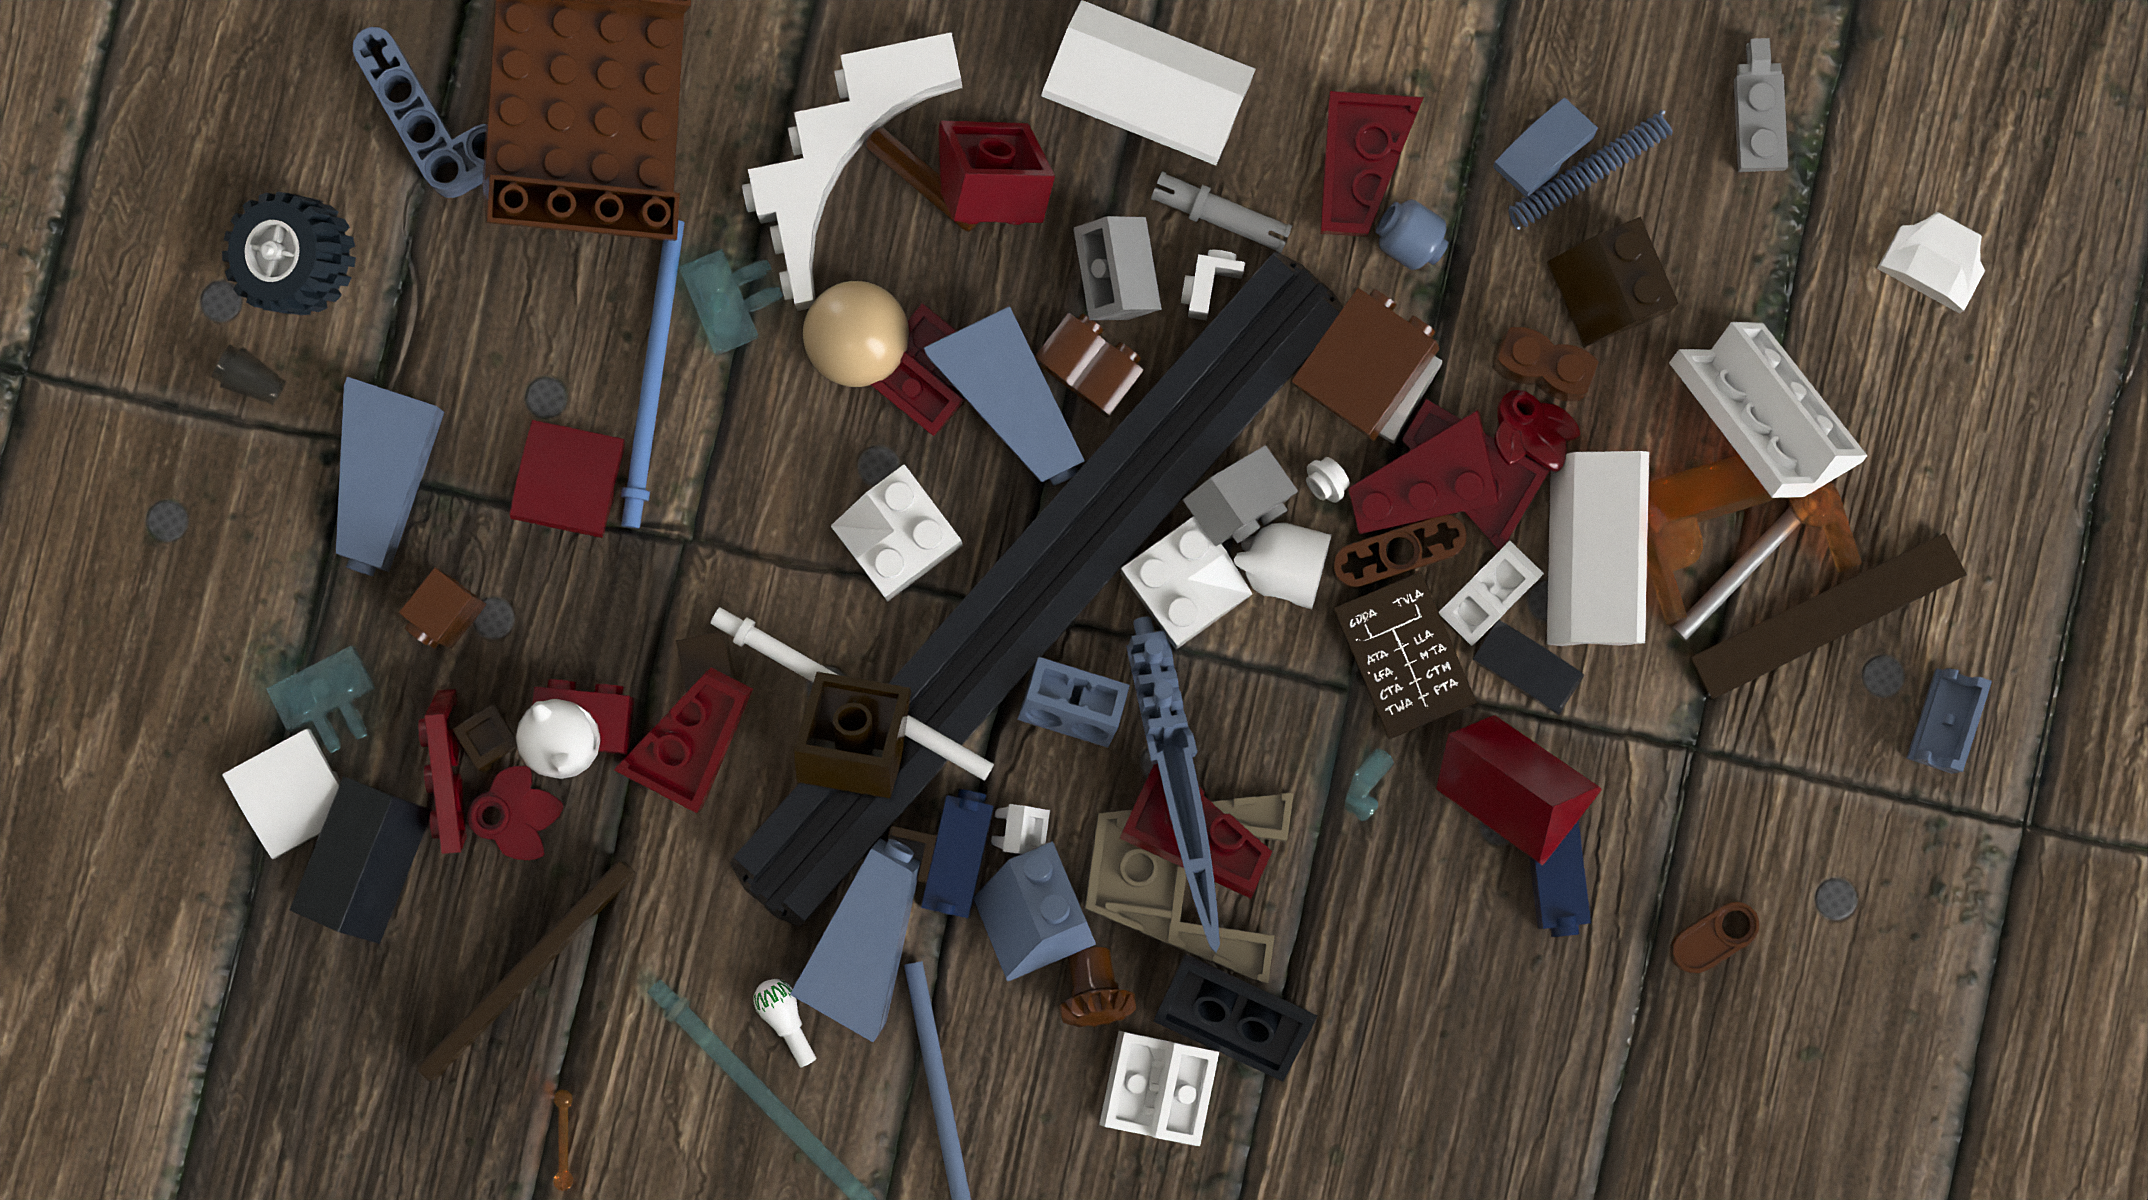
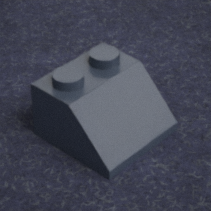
[973,841,1096,982]

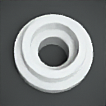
[1306,457,1350,503]

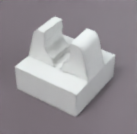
[991,804,1050,854]

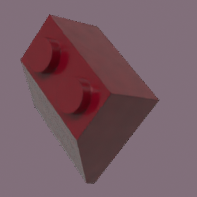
[938,121,1055,225]

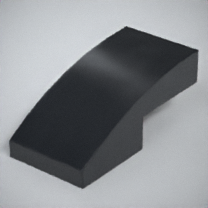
[1473,620,1584,715]

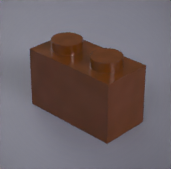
[399,567,487,649]

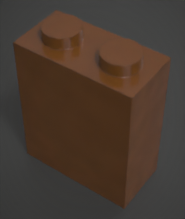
[1292,288,1440,441]

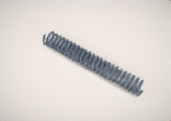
[1508,110,1673,230]

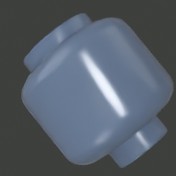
[1376,199,1449,270]

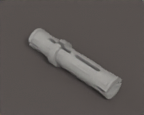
[1150,171,1293,253]

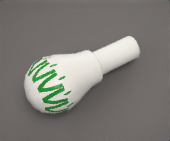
[753,979,817,1068]

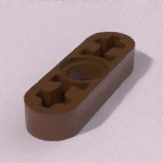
[1333,515,1467,588]

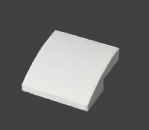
[222,729,341,859]
[1099,1031,1219,1146]

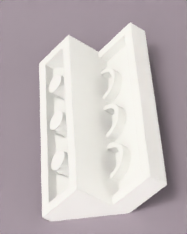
[1041,0,1256,165]
[1669,322,1867,498]
[1547,451,1649,646]

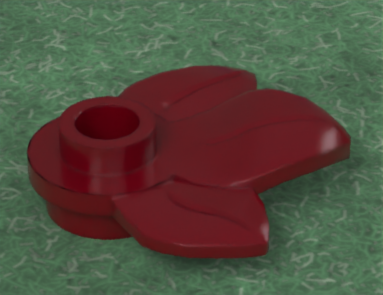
[1494,390,1580,472]
[468,766,564,860]

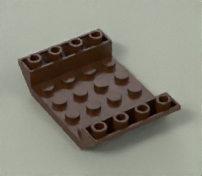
[482,0,691,241]

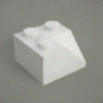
[831,464,963,602]
[1120,516,1252,649]

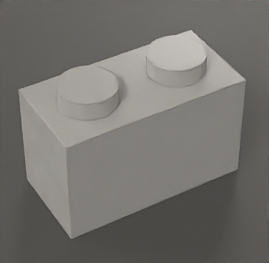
[1074,216,1162,320]
[1183,445,1298,547]

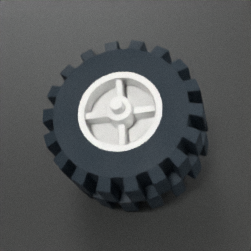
[222,192,356,316]

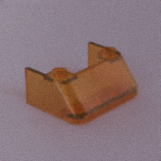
[1647,454,1862,625]

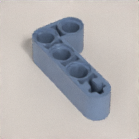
[353,27,486,198]

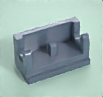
[1906,668,1992,774]

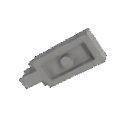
[1734,38,1788,172]

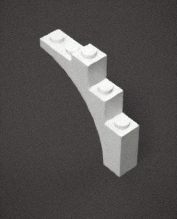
[742,32,962,310]

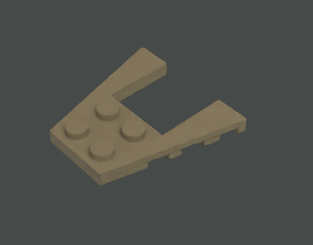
[1084,793,1293,984]

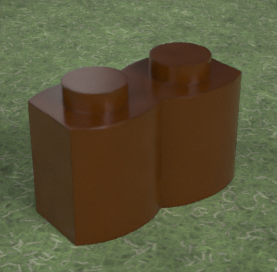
[1035,313,1144,418]
[1492,327,1599,401]

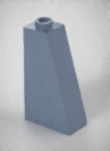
[923,306,1084,486]
[336,377,445,576]
[790,838,921,1042]

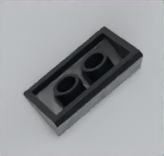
[289,776,432,944]
[1153,954,1318,1082]

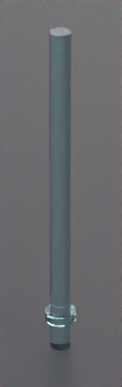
[647,979,878,1200]

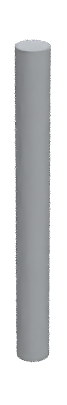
[1672,495,1817,641]

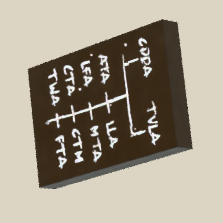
[1333,572,1477,740]

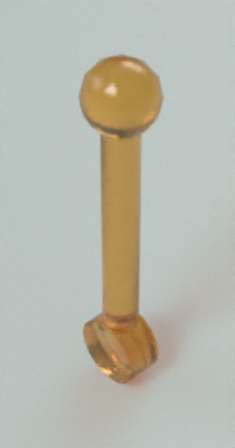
[553,1090,574,1191]

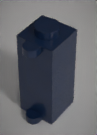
[921,789,994,918]
[1529,820,1591,937]

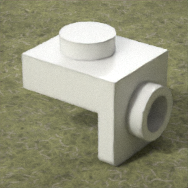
[1181,250,1245,320]

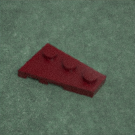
[1320,91,1424,237]
[1402,399,1549,551]
[1349,409,1499,534]
[614,667,753,813]
[418,689,467,854]
[1120,763,1272,899]

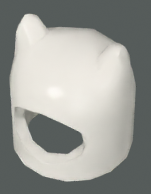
[1234,523,1331,609]
[516,699,600,779]

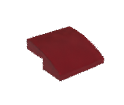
[870,303,966,436]
[510,420,625,538]

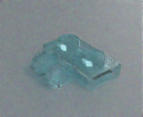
[679,249,783,356]
[266,645,376,753]

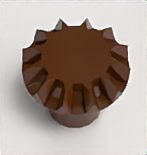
[1059,947,1136,1028]

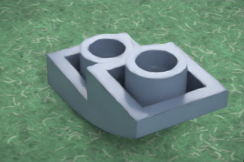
[1493,97,1598,198]

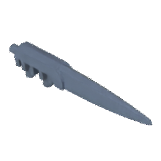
[1126,617,1220,953]

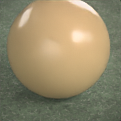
[803,281,909,387]

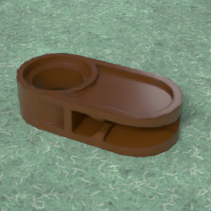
[1670,902,1759,973]

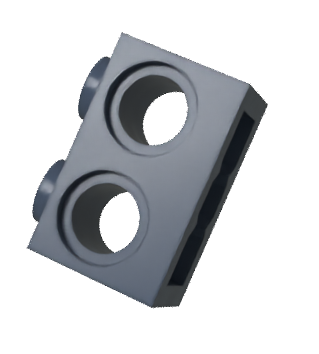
[1017,657,1130,748]

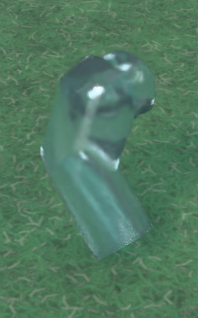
[1345,748,1394,821]

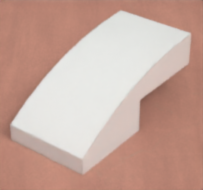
[1439,541,1544,646]

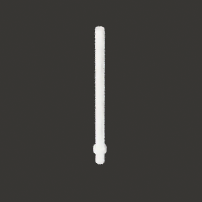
[710,607,994,781]

